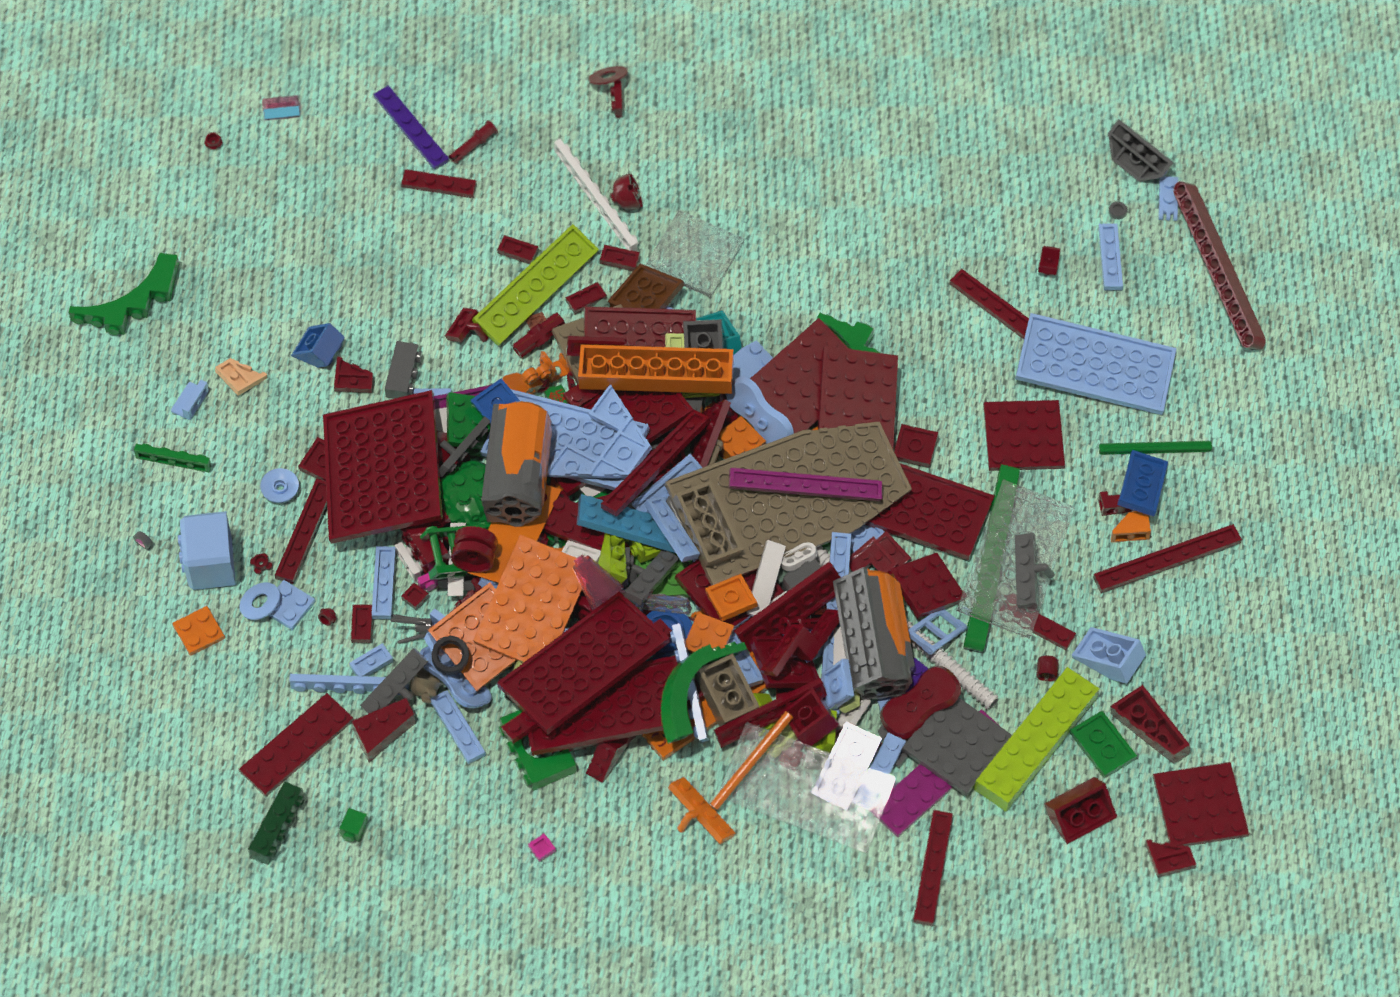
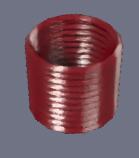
[1036,655,1059,682]

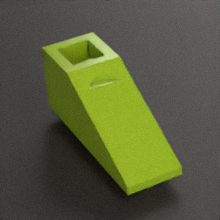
[597,533,627,591]

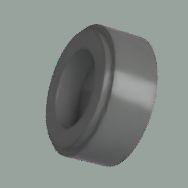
[1109,201,1127,220]
[133,531,152,550]

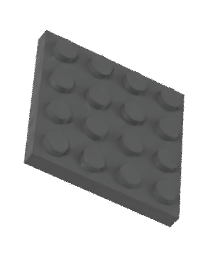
[902,698,1012,796]

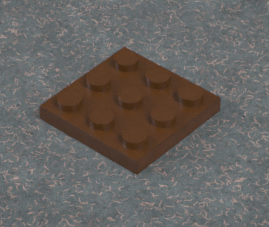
[607,263,685,309]

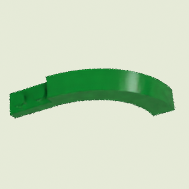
[661,641,747,744]

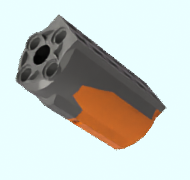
[481,401,552,527]
[833,567,914,699]

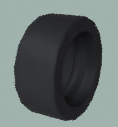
[431,636,469,675]

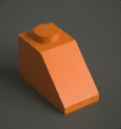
[1110,511,1151,542]

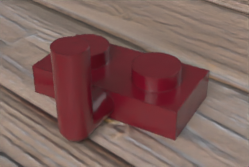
[445,307,488,342]

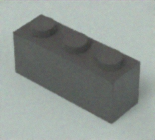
[385,341,422,399]

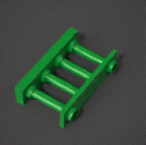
[420,521,491,580]

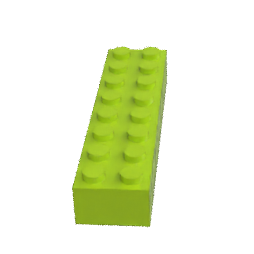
[974,667,1100,812]

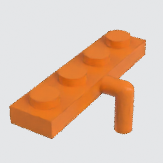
[668,777,736,844]

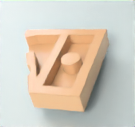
[215,358,267,396]

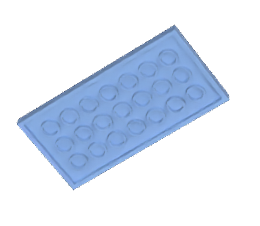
[1015,313,1177,415]
[481,389,650,490]

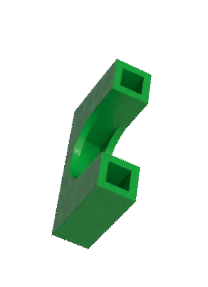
[498,709,577,791]

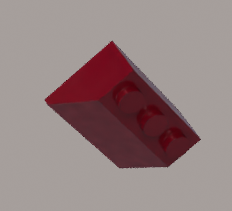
[1044,777,1117,844]

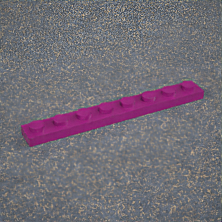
[729,468,882,501]

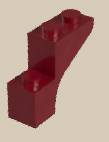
[586,736,636,783]

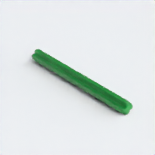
[1099,441,1212,455]

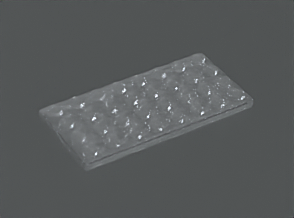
[956,480,1075,639]
[719,722,896,854]

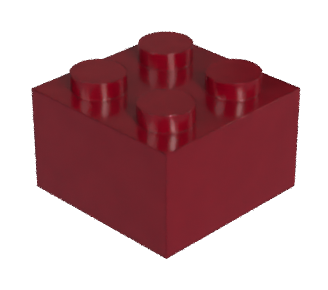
[781,688,839,748]

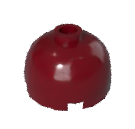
[610,173,643,211]

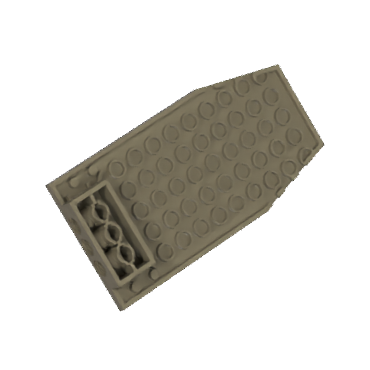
[664,422,912,586]

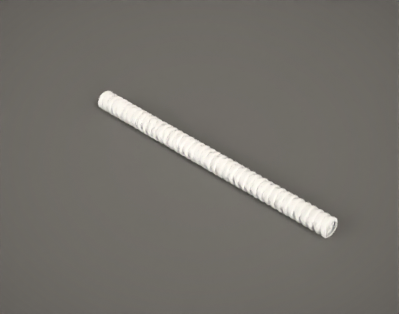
[815,546,998,710]

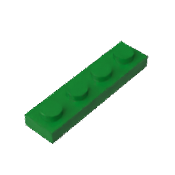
[134,444,212,473]

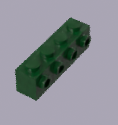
[248,781,305,865]

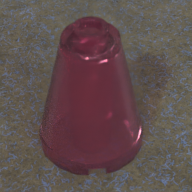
[573,554,624,610]

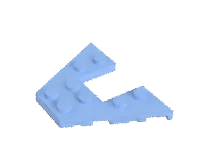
[547,385,652,478]

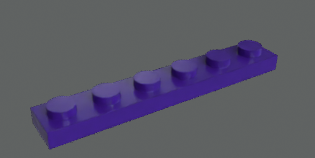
[373,85,449,170]

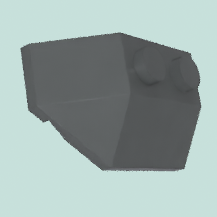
[1108,119,1174,182]

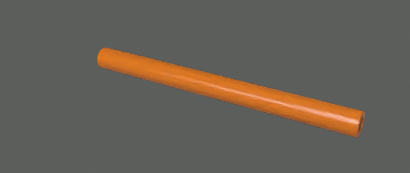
[710,711,793,810]

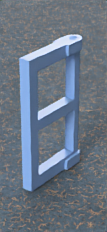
[908,609,967,655]

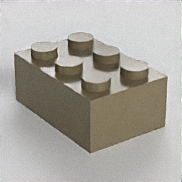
[694,654,759,727]

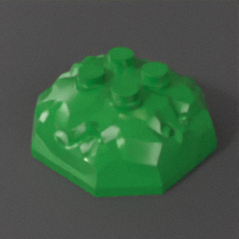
[440,461,491,528]

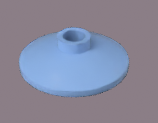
[260,468,299,503]

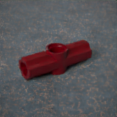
[511,312,565,358]

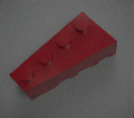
[1110,685,1190,764]

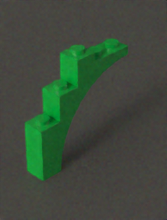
[68,253,179,336]
[816,313,880,353]

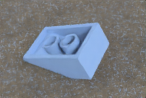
[1072,627,1146,684]

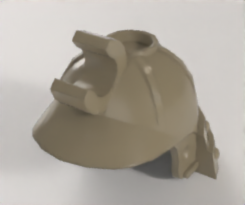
[409,667,444,704]

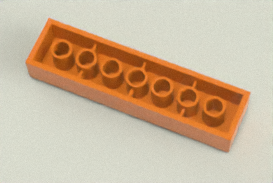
[578,345,734,394]

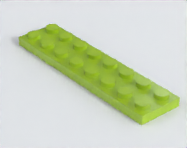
[472,224,599,347]

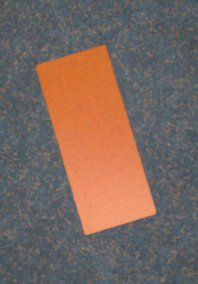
[468,485,561,583]

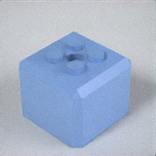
[178,511,235,590]

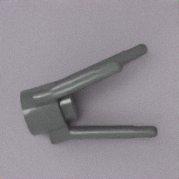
[390,614,432,644]

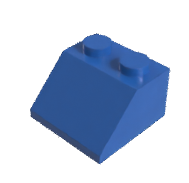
[291,323,345,368]

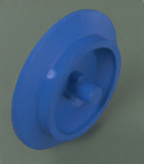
[646,606,692,660]

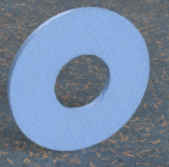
[240,582,280,620]

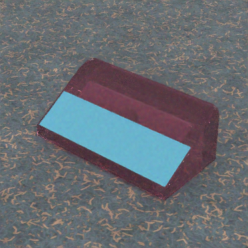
[262,95,300,121]

